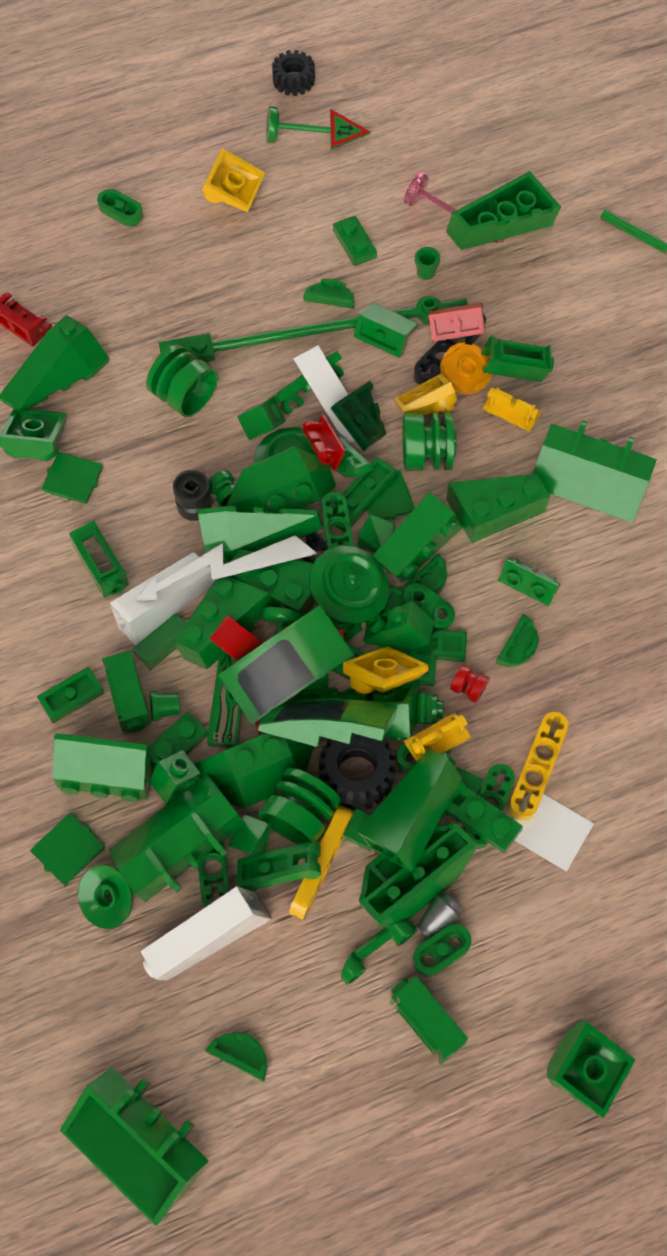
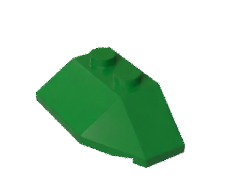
[226,446,336,513]
[193,732,314,808]
[359,823,478,926]

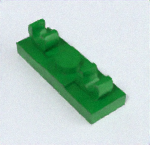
[268,351,344,415]

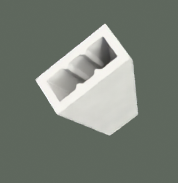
[110,552,214,646]
[141,886,271,981]

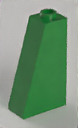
[357,749,462,872]

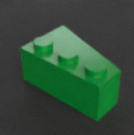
[446,474,550,543]
[372,492,462,583]
[174,576,274,669]

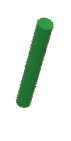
[600,209,667,254]

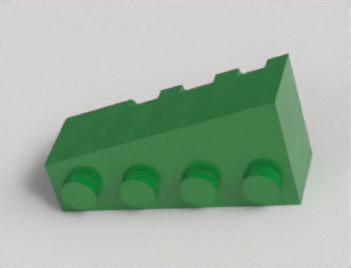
[446,171,561,250]

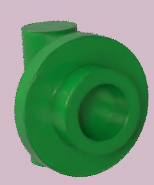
[416,693,444,724]

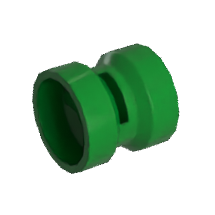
[208,470,235,507]

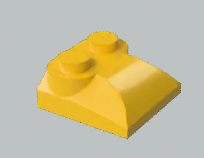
[202,148,265,212]
[394,374,458,415]
[343,646,428,694]

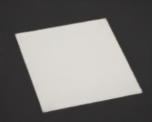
[514,793,594,872]

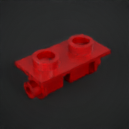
[302,414,345,471]

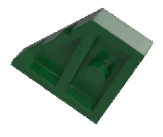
[330,381,386,451]

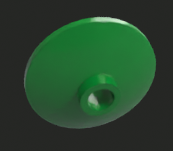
[78,865,133,929]

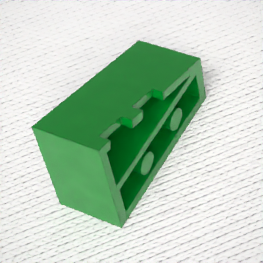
[229,549,315,616]

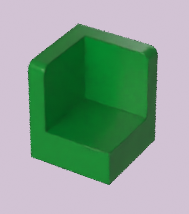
[237,397,286,440]

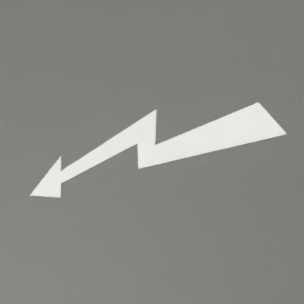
[135,535,317,601]

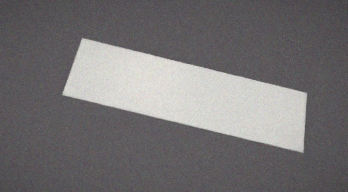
[293,345,355,444]

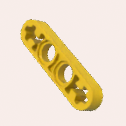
[509,712,569,821]
[289,804,355,920]

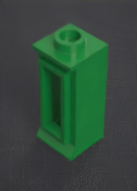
[481,335,554,382]
[69,520,129,598]
[102,651,151,733]
[390,976,468,1065]

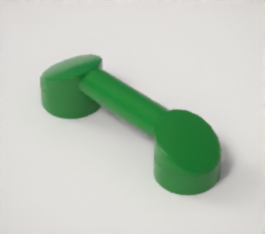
[340,921,418,985]

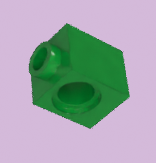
[149,750,200,805]

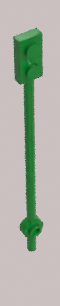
[158,296,468,362]

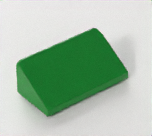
[131,614,187,670]

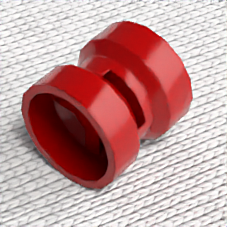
[450,664,490,703]

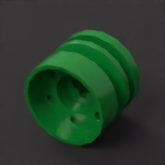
[146,344,218,417]
[402,412,457,471]
[259,768,341,844]

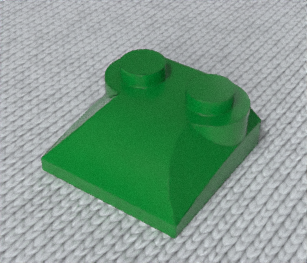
[0,409,67,461]
[547,1020,636,1118]

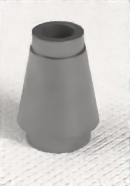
[416,892,463,939]

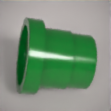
[415,247,440,280]
[149,691,180,721]

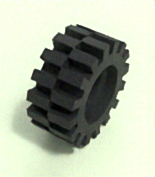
[272,50,315,96]

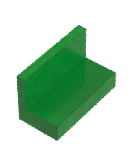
[354,303,418,358]

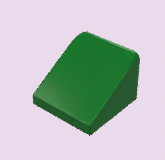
[228,815,272,854]

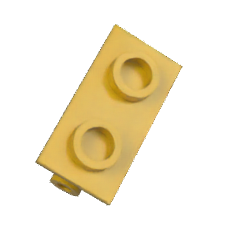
[482,387,542,432]
[404,713,471,762]

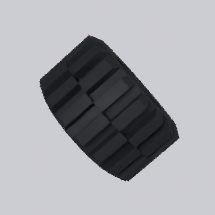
[319,734,396,811]

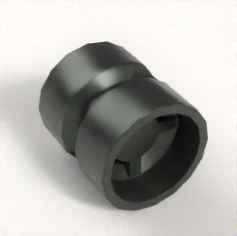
[173,470,212,521]

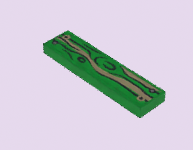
[207,652,242,748]

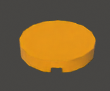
[440,342,492,395]

